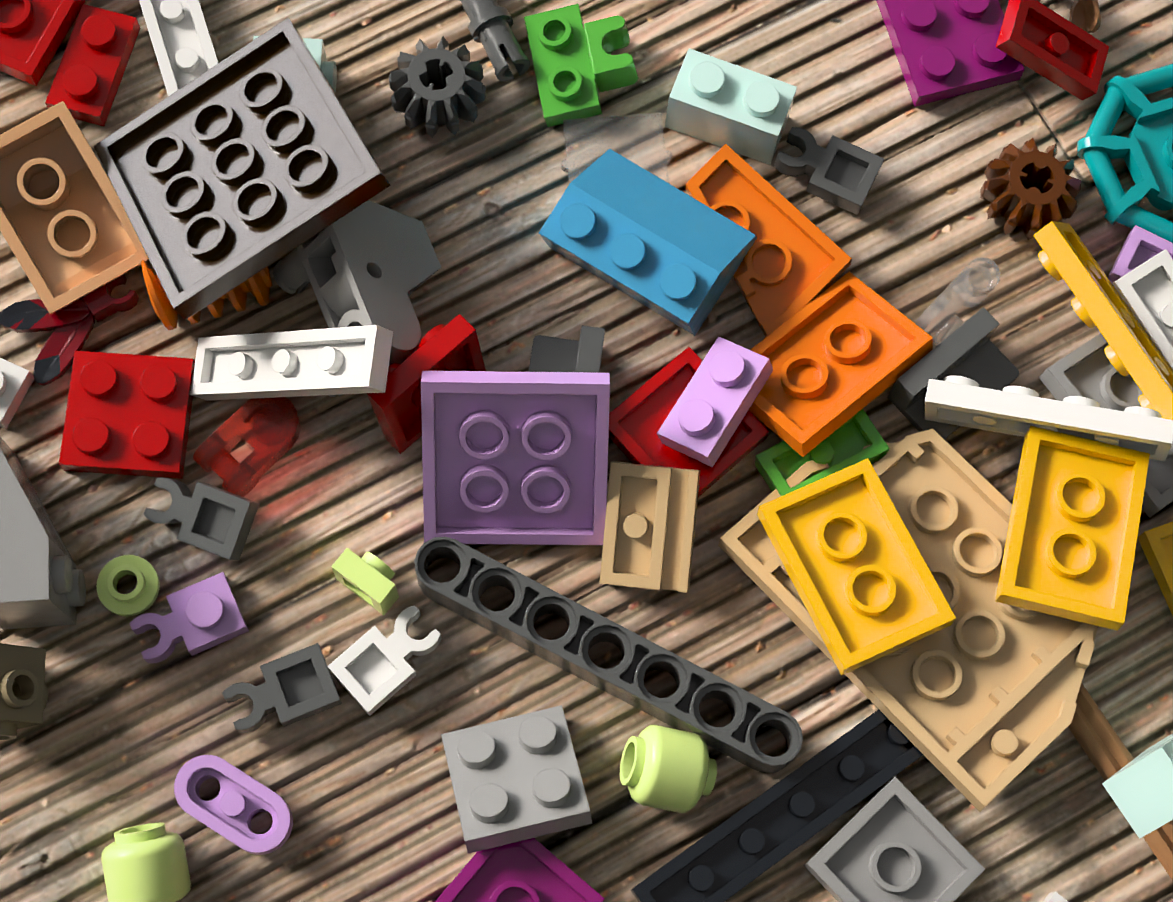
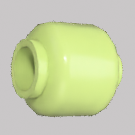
[620,725,717,813]
[101,822,191,902]

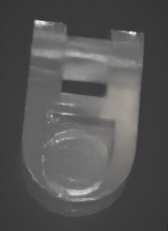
[915,257,1001,345]

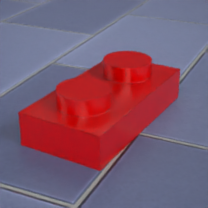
[996,0,1109,100]
[45,4,141,127]

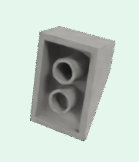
[0,437,86,630]

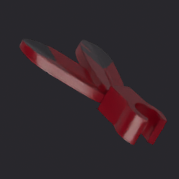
[0,275,139,386]

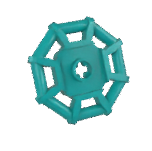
[1077,64,1173,243]

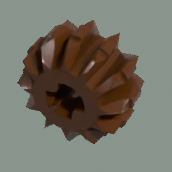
[980,138,1082,240]

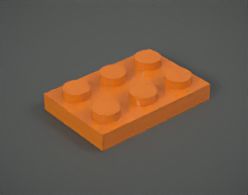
[749,271,933,457]

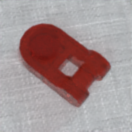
[193,397,301,497]

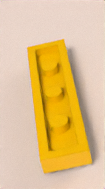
[1033,221,1173,420]

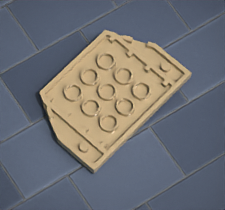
[718,429,1099,812]

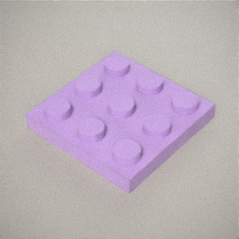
[421,371,610,545]

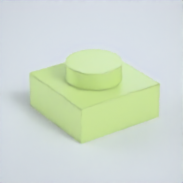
[331,548,399,616]

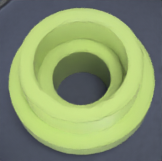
[96,555,160,617]

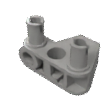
[273,200,441,397]

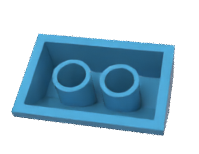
[539,149,757,336]

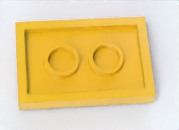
[995,426,1150,631]
[757,458,956,676]

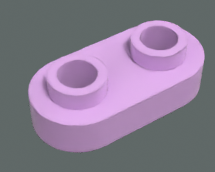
[174,755,293,855]

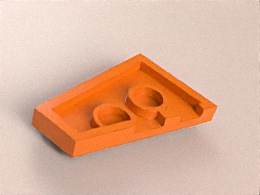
[686,144,852,337]

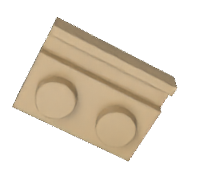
[599,462,701,593]

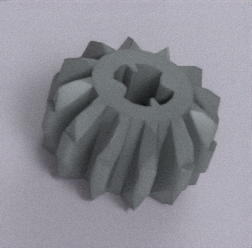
[389,36,486,138]

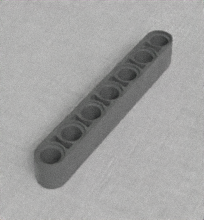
[414,536,803,773]

